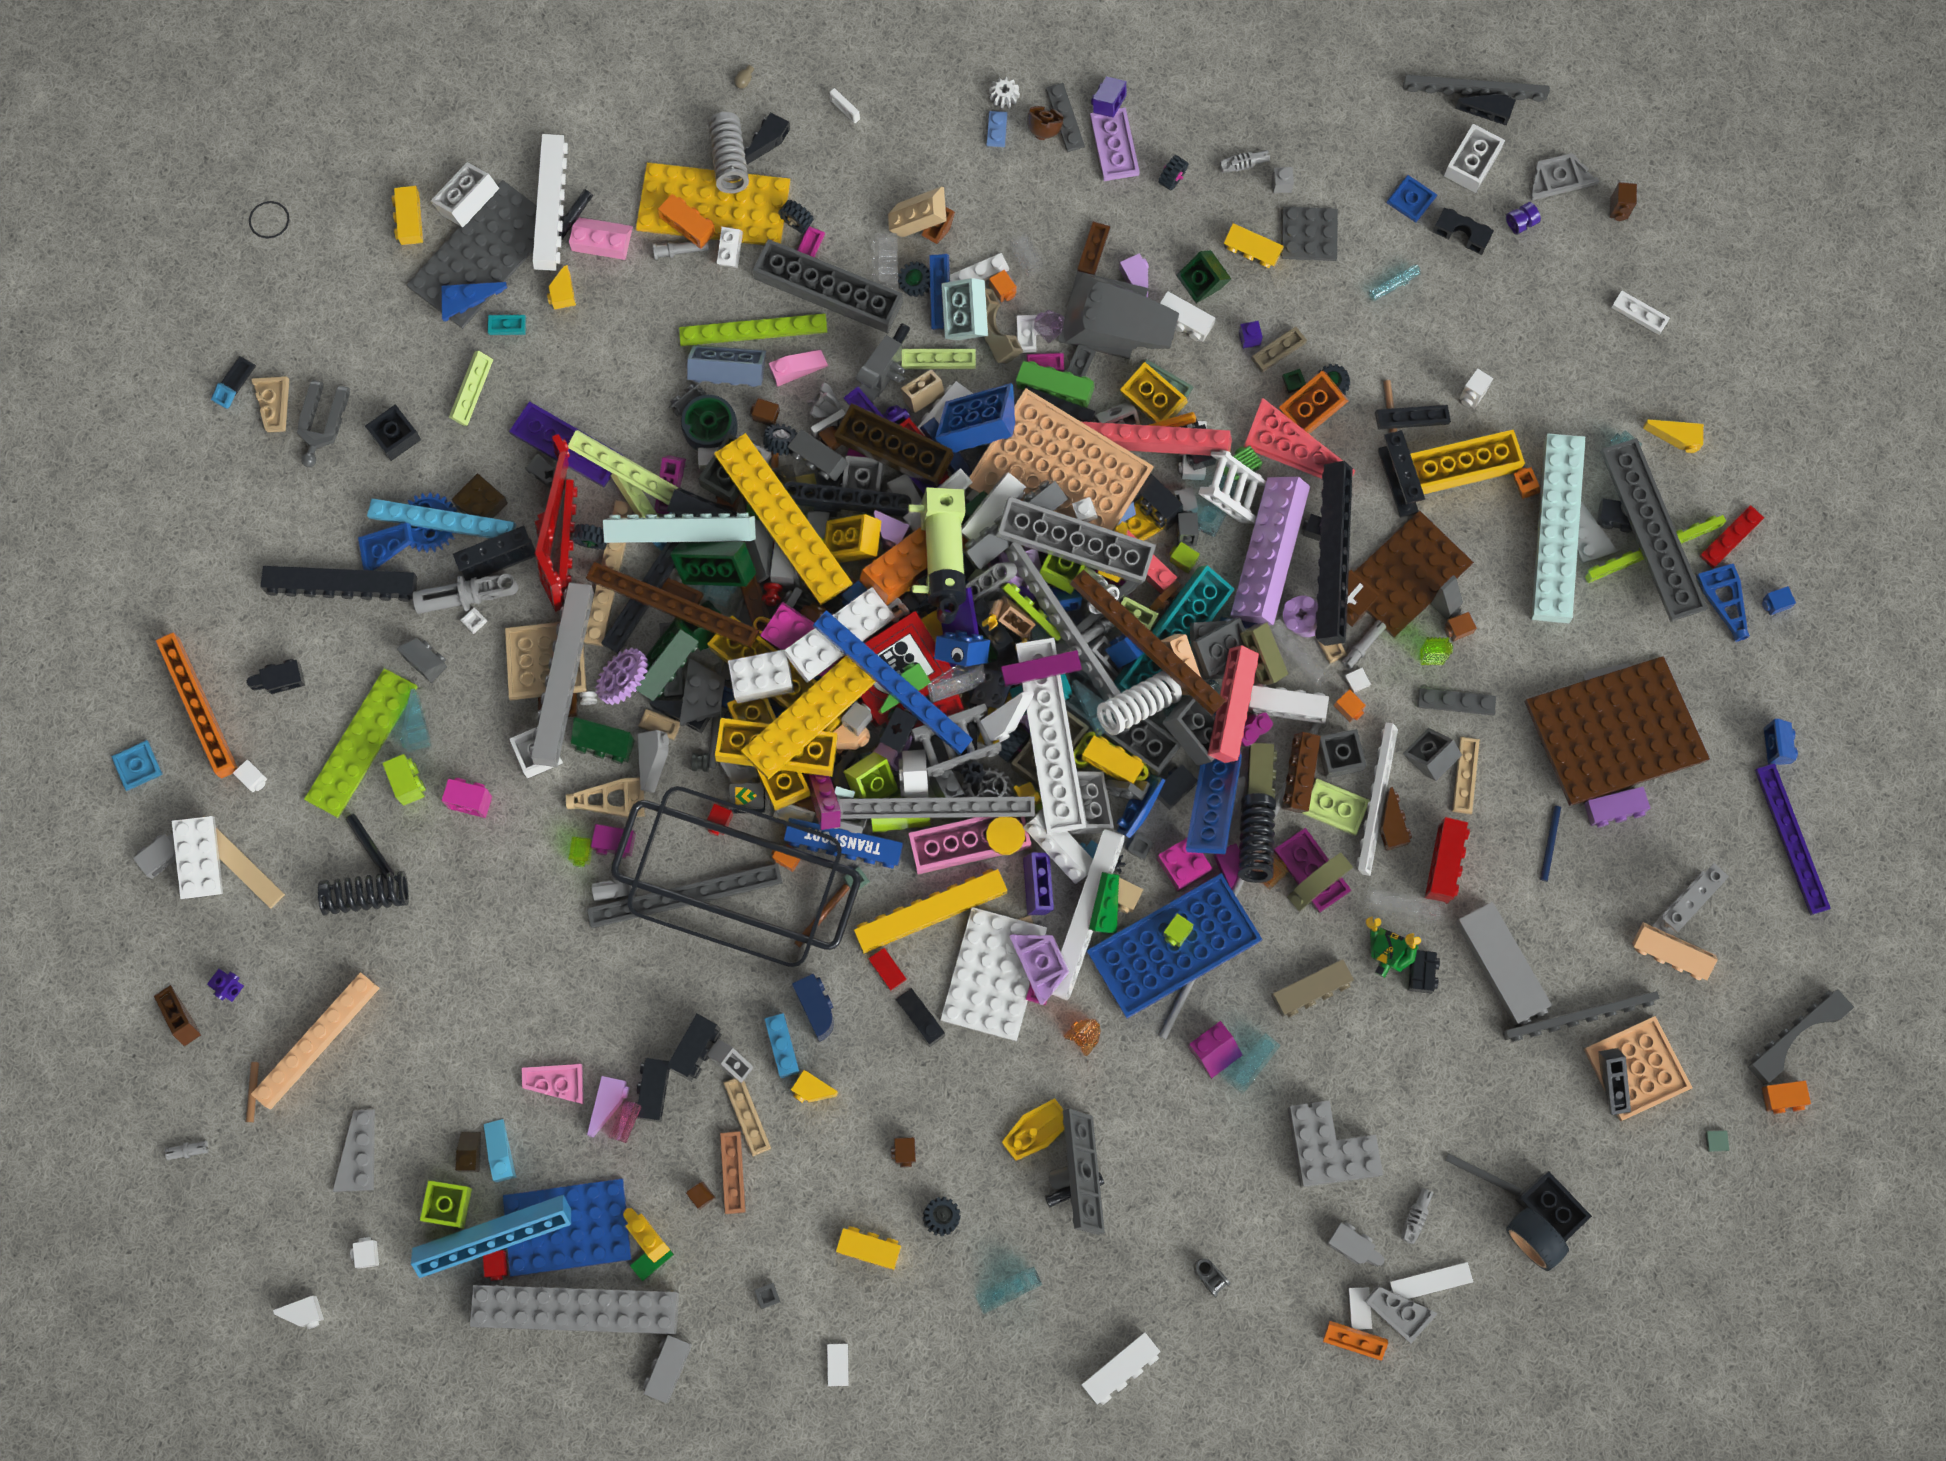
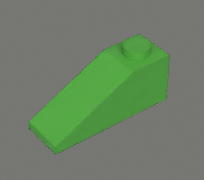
[878,662,931,714]

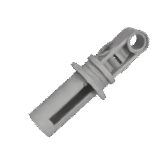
[413,573,519,614]

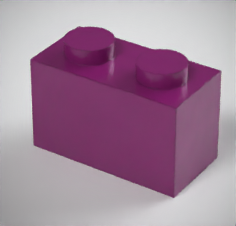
[591,824,636,859]

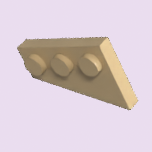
[252,377,289,432]

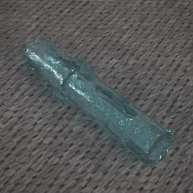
[1369,264,1421,301]

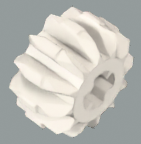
[989,77,1020,109]

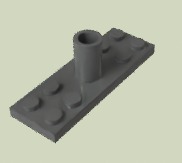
[1049,1109,1105,1235]

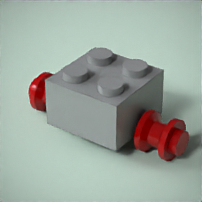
[762,540,800,606]

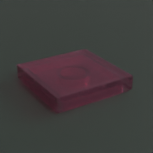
[608,1101,641,1143]

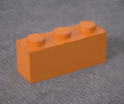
[658,194,715,249]

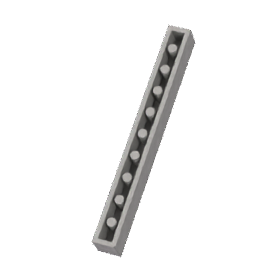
[529,583,594,767]

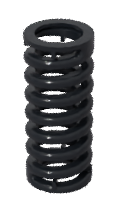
[1238,793,1276,883]
[318,871,409,916]

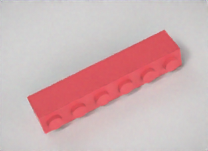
[1208,645,1259,763]

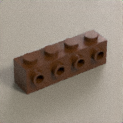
[1282,732,1321,813]

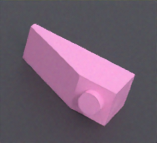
[769,350,828,387]

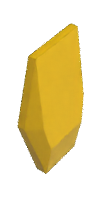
[1002,1098,1064,1161]

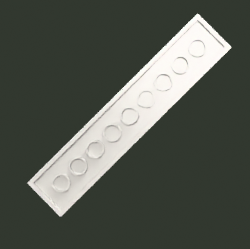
[1016,638,1086,834]

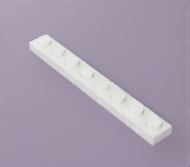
[1357,723,1398,876]

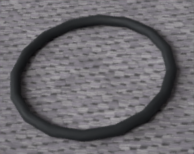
[249,201,290,239]

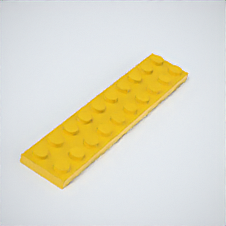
[714,433,852,606]

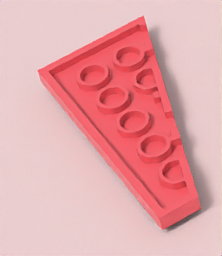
[1244,398,1355,479]

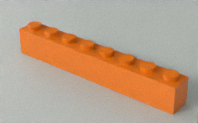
[156,632,238,779]

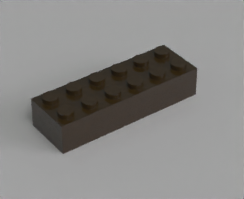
[834,403,954,488]

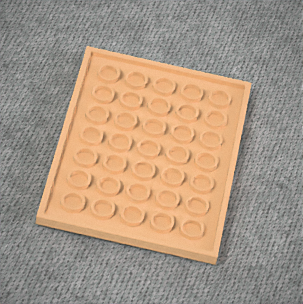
[969,389,1154,531]

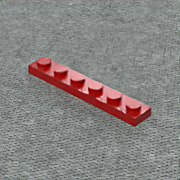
[559,479,578,592]

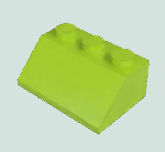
[871,789,931,832]

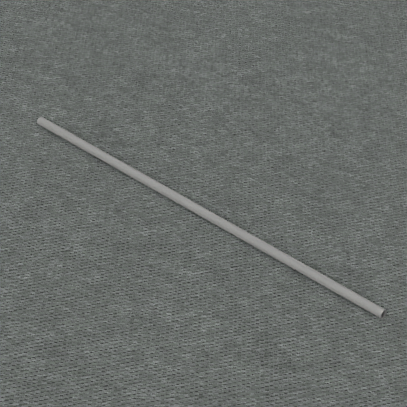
[1159,722,1322,1040]

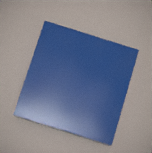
[1387,175,1437,223]

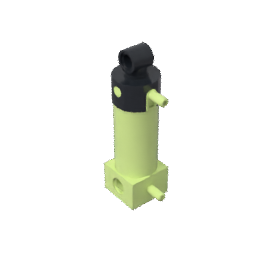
[908,487,966,624]

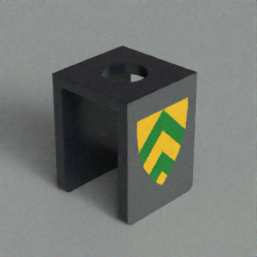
[729,783,765,814]

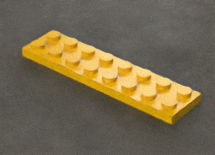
[741,656,876,780]

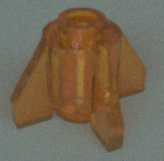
[1064,1018,1101,1056]

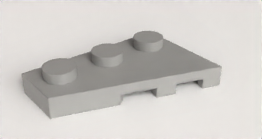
[1365,1286,1438,1344]

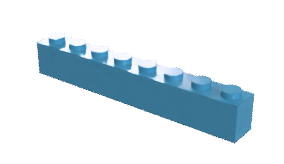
[411,1195,571,1278]

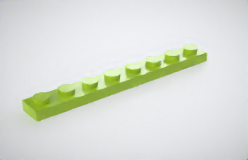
[679,313,828,346]
[1585,515,1726,583]

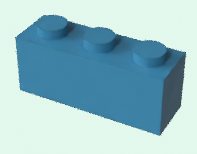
[765,1013,800,1078]

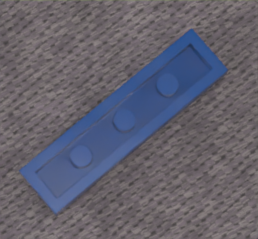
[929,254,950,330]

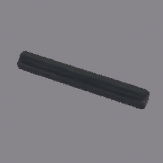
[346,813,394,879]

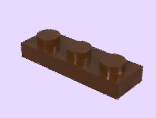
[1077,221,1110,275]

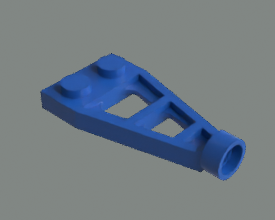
[1696,563,1750,642]

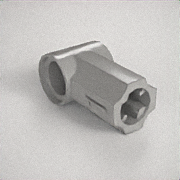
[592,876,631,901]

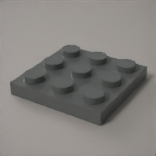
[1282,206,1338,261]

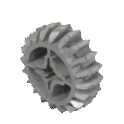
[962,767,1014,797]

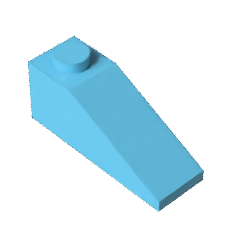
[484,1119,516,1183]

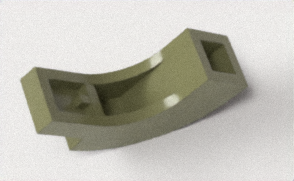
[1287,852,1353,912]

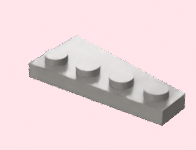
[333,1109,375,1192]

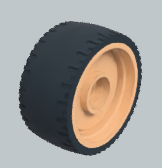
[1506,1208,1569,1271]

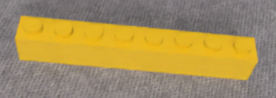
[854,869,1007,954]

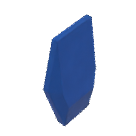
[1117,774,1165,838]

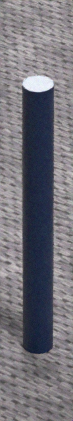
[1540,806,1561,882]

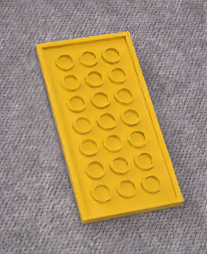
[636,162,791,245]

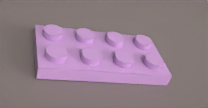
[1090,108,1140,181]

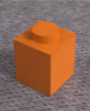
[989,270,1017,302]
[1334,689,1366,722]

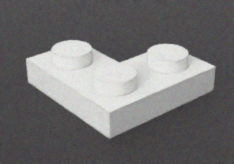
[1017,315,1054,353]

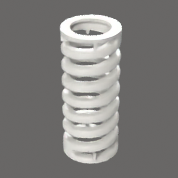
[1097,671,1182,735]

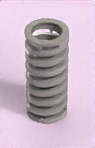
[708,112,749,193]

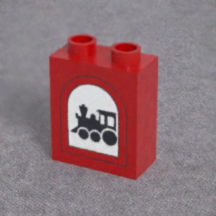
[835,611,957,727]

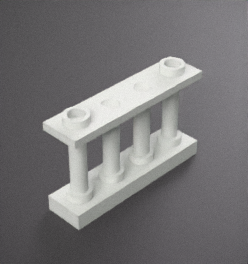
[1198,450,1266,524]

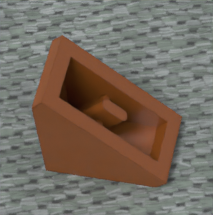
[921,206,955,244]

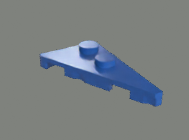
[441,282,507,322]

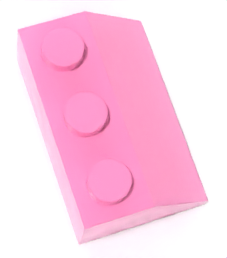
[569,217,633,260]

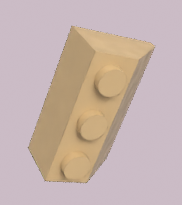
[888,186,946,237]

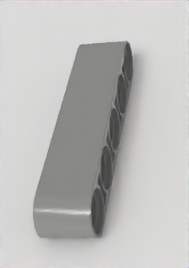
[937,562,1017,611]

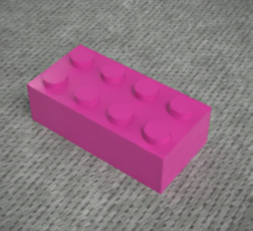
[760,602,836,677]

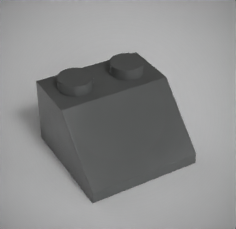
[397,638,447,683]
[1403,728,1462,781]

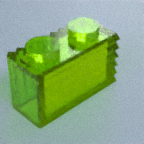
[1420,637,1453,665]

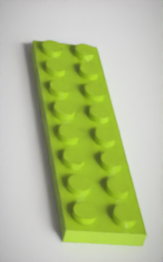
[304,668,418,818]

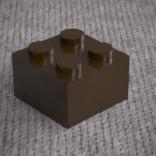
[451,473,508,518]

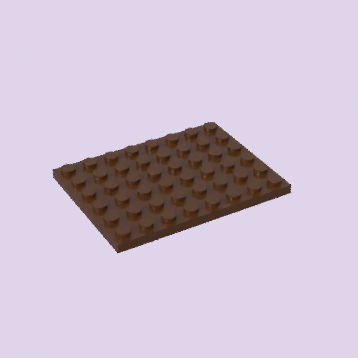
[1524,656,1710,806]

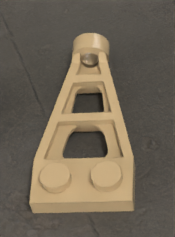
[566,777,645,818]

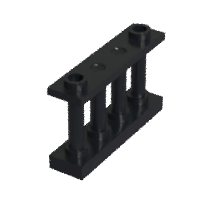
[1378,430,1425,518]
[453,526,536,581]

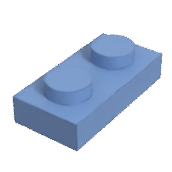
[987,111,1007,147]

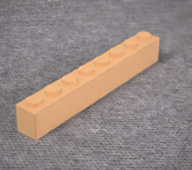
[251,972,379,1109]

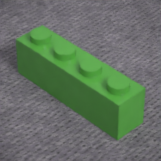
[1016,361,1094,408]

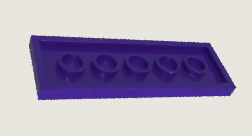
[509,401,623,488]

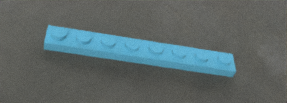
[367,499,516,539]

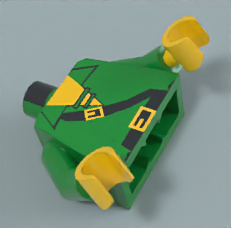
[1366,917,1421,978]

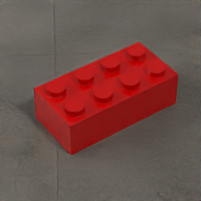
[1424,817,1470,904]

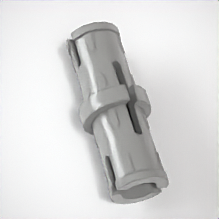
[165,1141,209,1160]

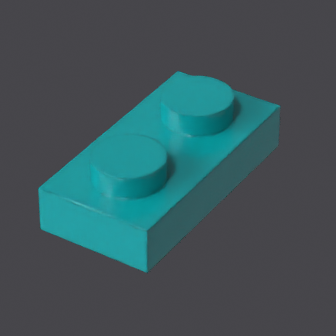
[488,315,526,335]

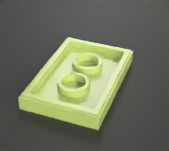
[1302,778,1370,836]

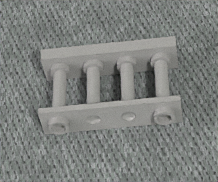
[912,703,1001,777]
[1652,863,1729,935]

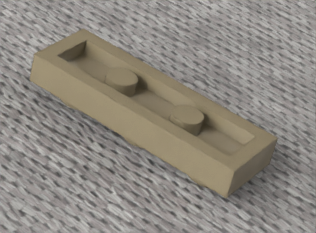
[1251,327,1307,373]

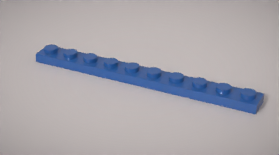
[813,610,973,755]

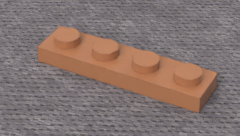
[720,1131,746,1214]

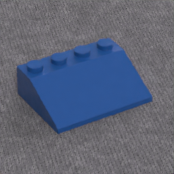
[935,383,1015,453]

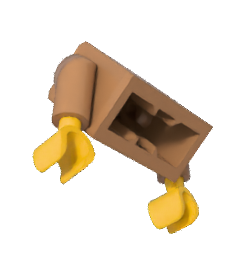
[982,596,1036,651]

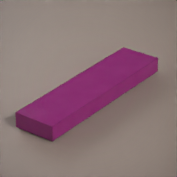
[1001,650,1082,687]

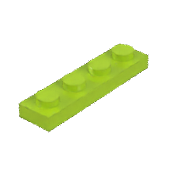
[1001,583,1061,641]

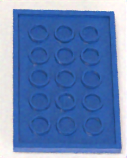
[503,1179,632,1277]

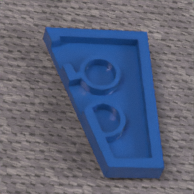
[358,523,413,570]

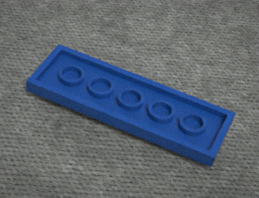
[1186,752,1242,854]

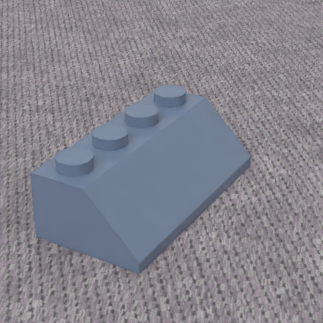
[687,345,766,387]

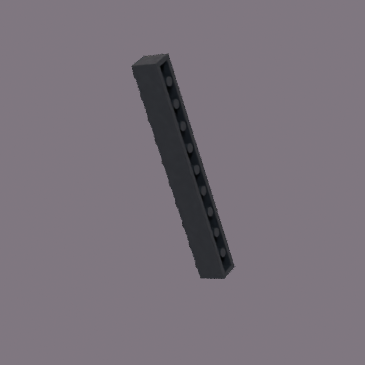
[1315,461,1353,646]

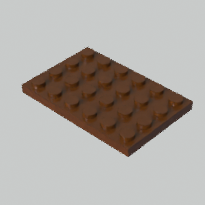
[1354,511,1474,638]

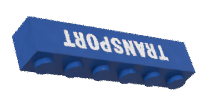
[784,818,904,869]

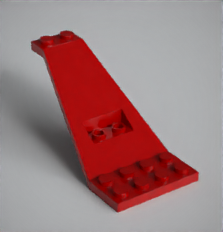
[534,434,570,612]

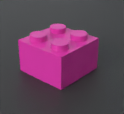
[441,778,492,818]
[1157,838,1212,892]

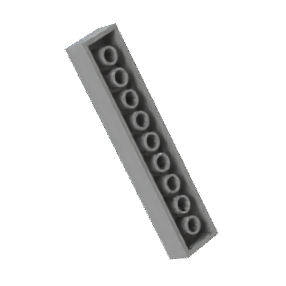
[470,1285,679,1334]

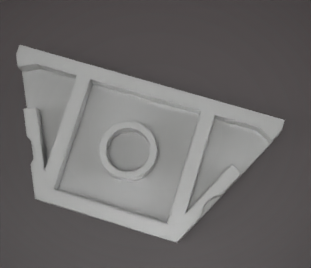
[1531,153,1599,200]

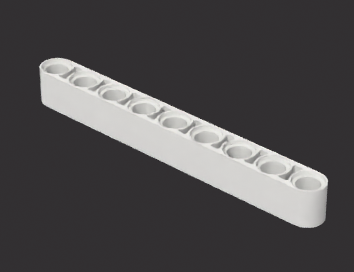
[1052,829,1124,1000]

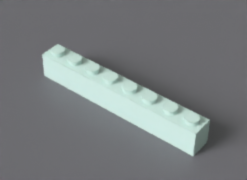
[603,513,756,543]

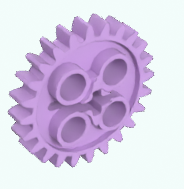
[595,648,649,705]

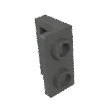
[1105,779,1150,800]

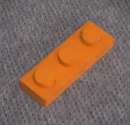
[1323,1321,1388,1361]

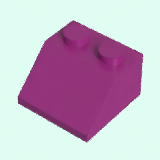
[1188,1021,1243,1079]

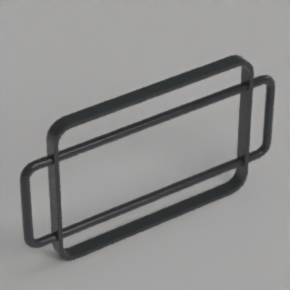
[611,786,861,967]

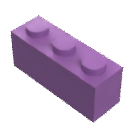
[1584,787,1651,828]

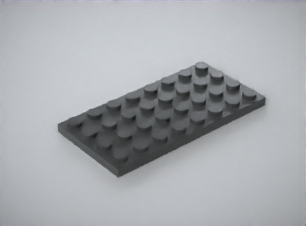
[407,180,537,329]

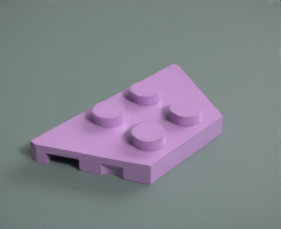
[1010,935,1069,1005]

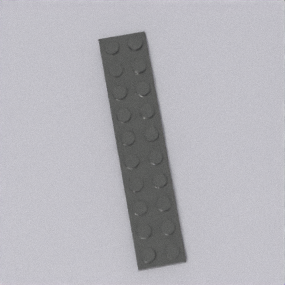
[1600,438,1708,622]

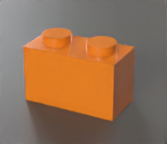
[1762,1080,1811,1114]

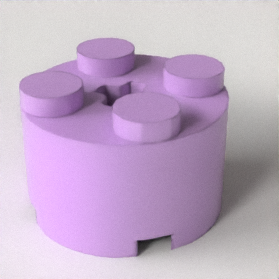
[1283,596,1318,637]

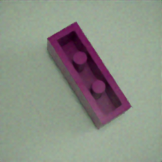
[809,774,841,830]

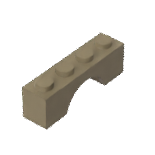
[985,288,1024,364]

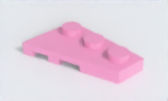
[522,1064,584,1104]

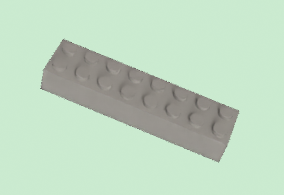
[996,497,1156,584]

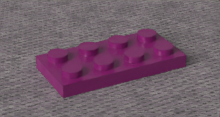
[1274,828,1352,913]

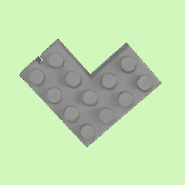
[1287,1100,1383,1188]

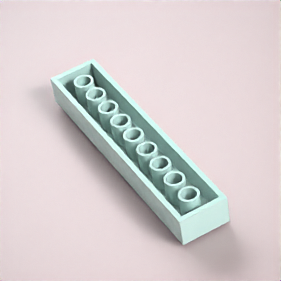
[1531,434,1585,623]

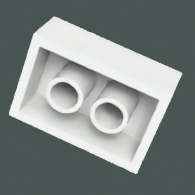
[1444,124,1505,193]
[431,162,499,227]
[728,650,794,703]

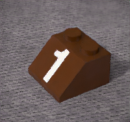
[1347,570,1380,627]

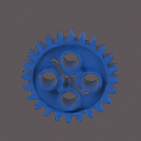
[408,492,457,553]

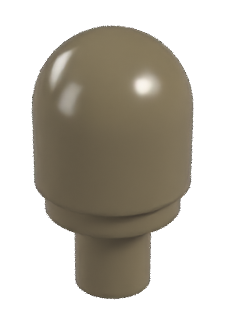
[734,65,754,89]

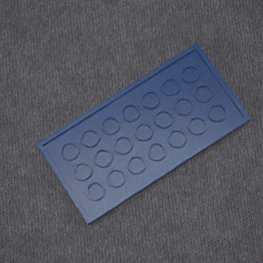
[1087,873,1262,1019]

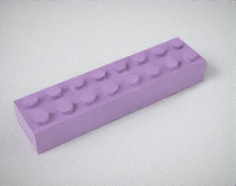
[1230,477,1310,625]

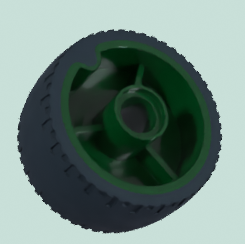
[681,394,738,451]

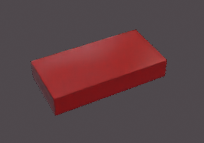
[868,948,907,991]

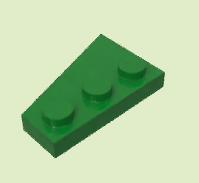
[1089,872,1119,933]

